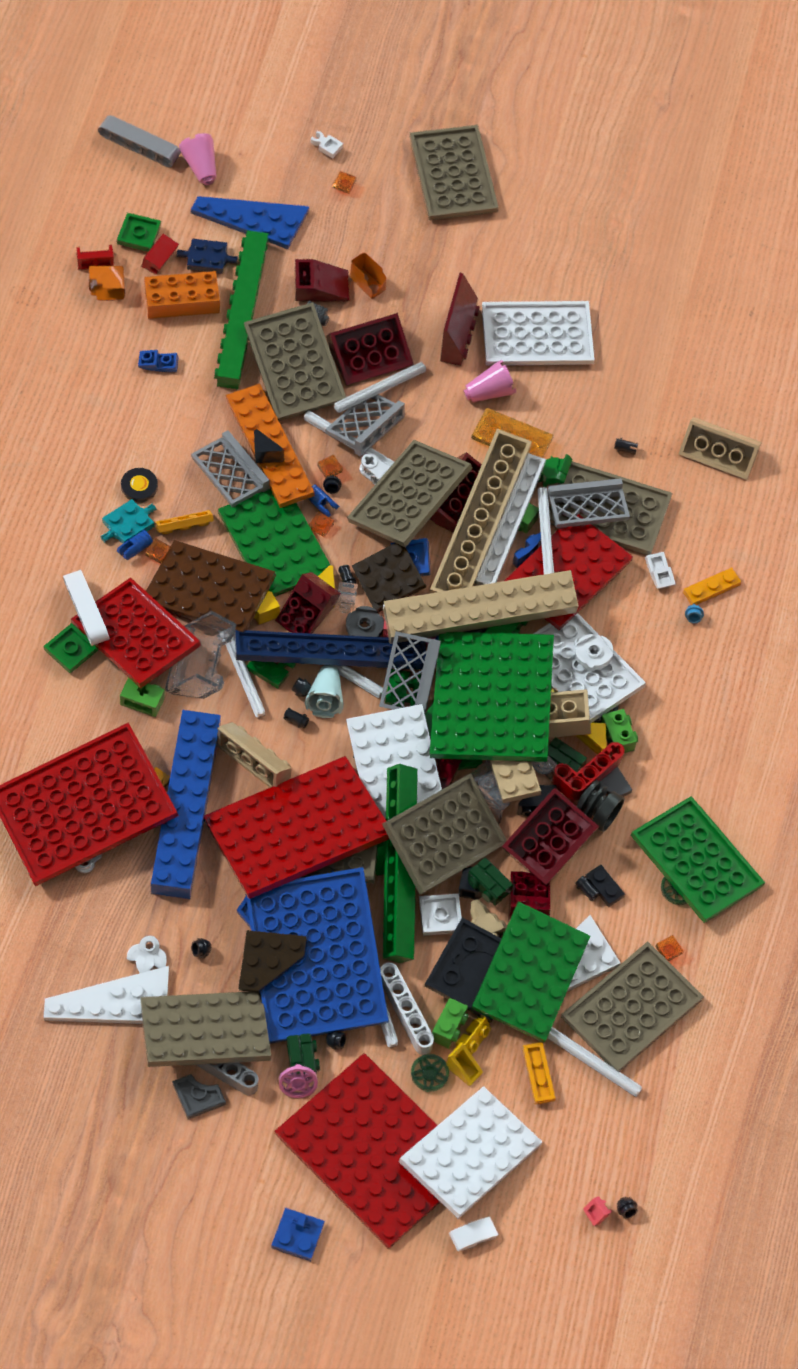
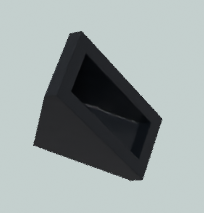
[254,429,284,463]

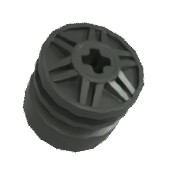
[577,780,625,832]

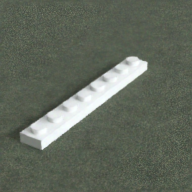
[476,453,546,585]

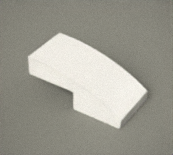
[645,552,676,589]
[449,1217,498,1252]

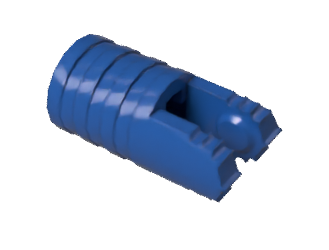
[308,484,340,518]
[117,530,153,560]

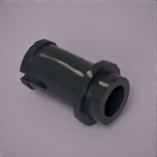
[614,437,638,454]
[338,565,356,590]
[283,708,309,728]
[575,876,600,901]

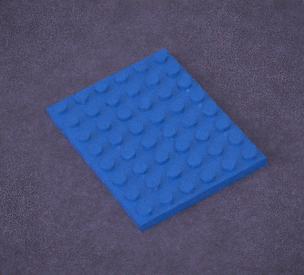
[246,867,389,1044]

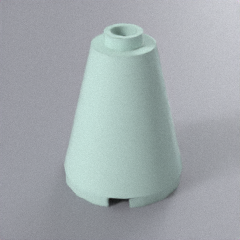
[305,665,344,718]

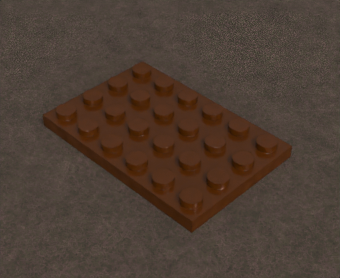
[146,540,276,633]

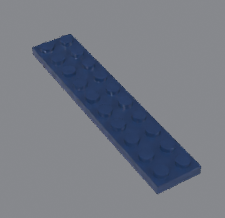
[235,630,426,670]

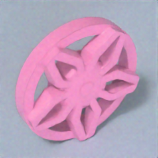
[279,1064,318,1098]

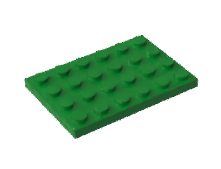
[218,489,331,597]
[630,796,765,923]
[471,901,590,1043]

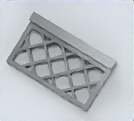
[325,395,405,457]
[191,430,269,507]
[548,478,630,528]
[379,631,441,714]

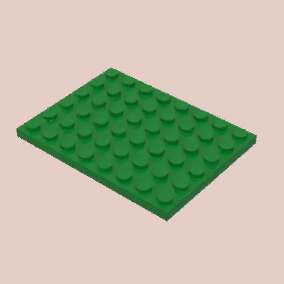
[430,632,554,762]

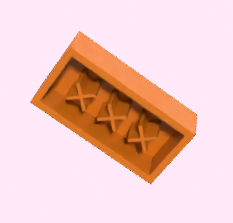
[144,271,220,319]

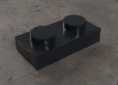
[585,865,625,907]

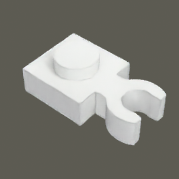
[311,131,343,158]

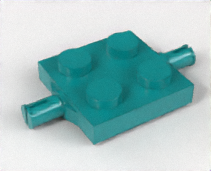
[100,499,156,544]

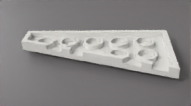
[567,915,620,992]
[44,966,169,1024]

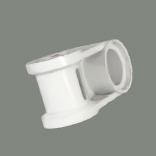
[360,453,390,485]

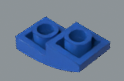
[138,350,179,372]
[513,532,542,568]

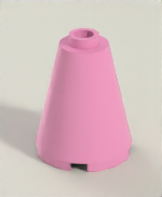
[179,133,216,185]
[463,360,516,402]

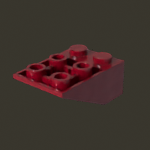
[295,259,349,301]
[275,572,341,634]
[508,871,551,922]

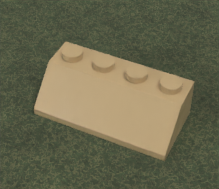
[678,417,762,480]
[549,689,591,738]
[217,722,292,788]

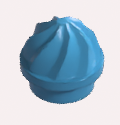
[685,604,704,623]

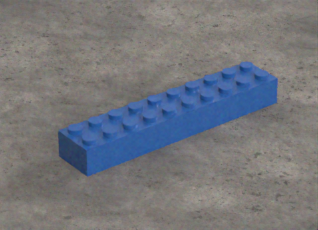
[151,710,221,899]

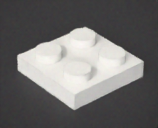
[419,894,462,936]

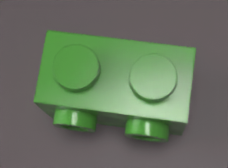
[601,709,638,753]
[432,998,469,1049]

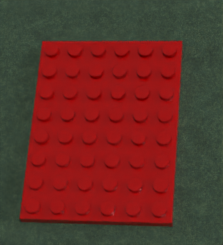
[0,722,178,887]
[204,756,390,899]
[274,1053,440,1249]

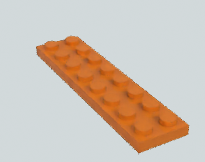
[226,383,315,508]

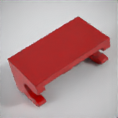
[141,233,179,274]
[76,245,114,270]

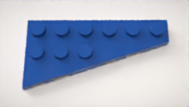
[191,196,309,249]

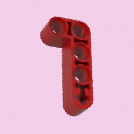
[551,742,625,801]

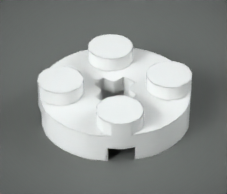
[575,634,613,672]

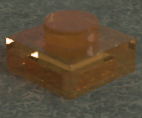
[333,171,356,194]
[317,455,343,478]
[309,512,334,537]
[146,538,172,564]
[655,935,684,962]

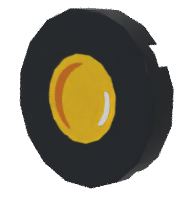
[121,468,158,502]

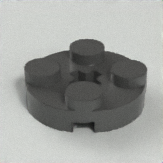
[346,606,384,637]

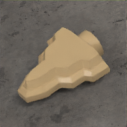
[470,899,507,937]

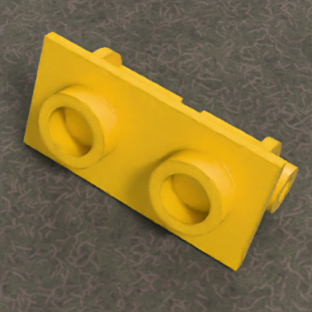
[455,1017,491,1055]

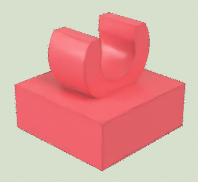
[583,1196,612,1226]

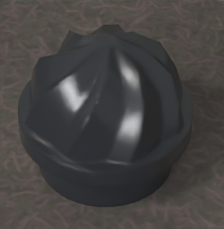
[323,475,342,494]
[291,677,311,697]
[191,938,212,958]
[326,1031,346,1050]
[617,1197,638,1218]

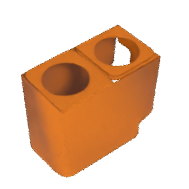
[350,253,386,299]
[89,266,125,300]

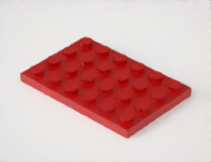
[504,514,633,631]
[71,577,201,688]

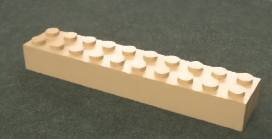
[430,429,532,593]
[383,570,578,644]

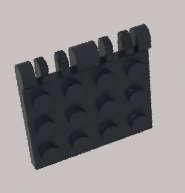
[424,917,501,1023]

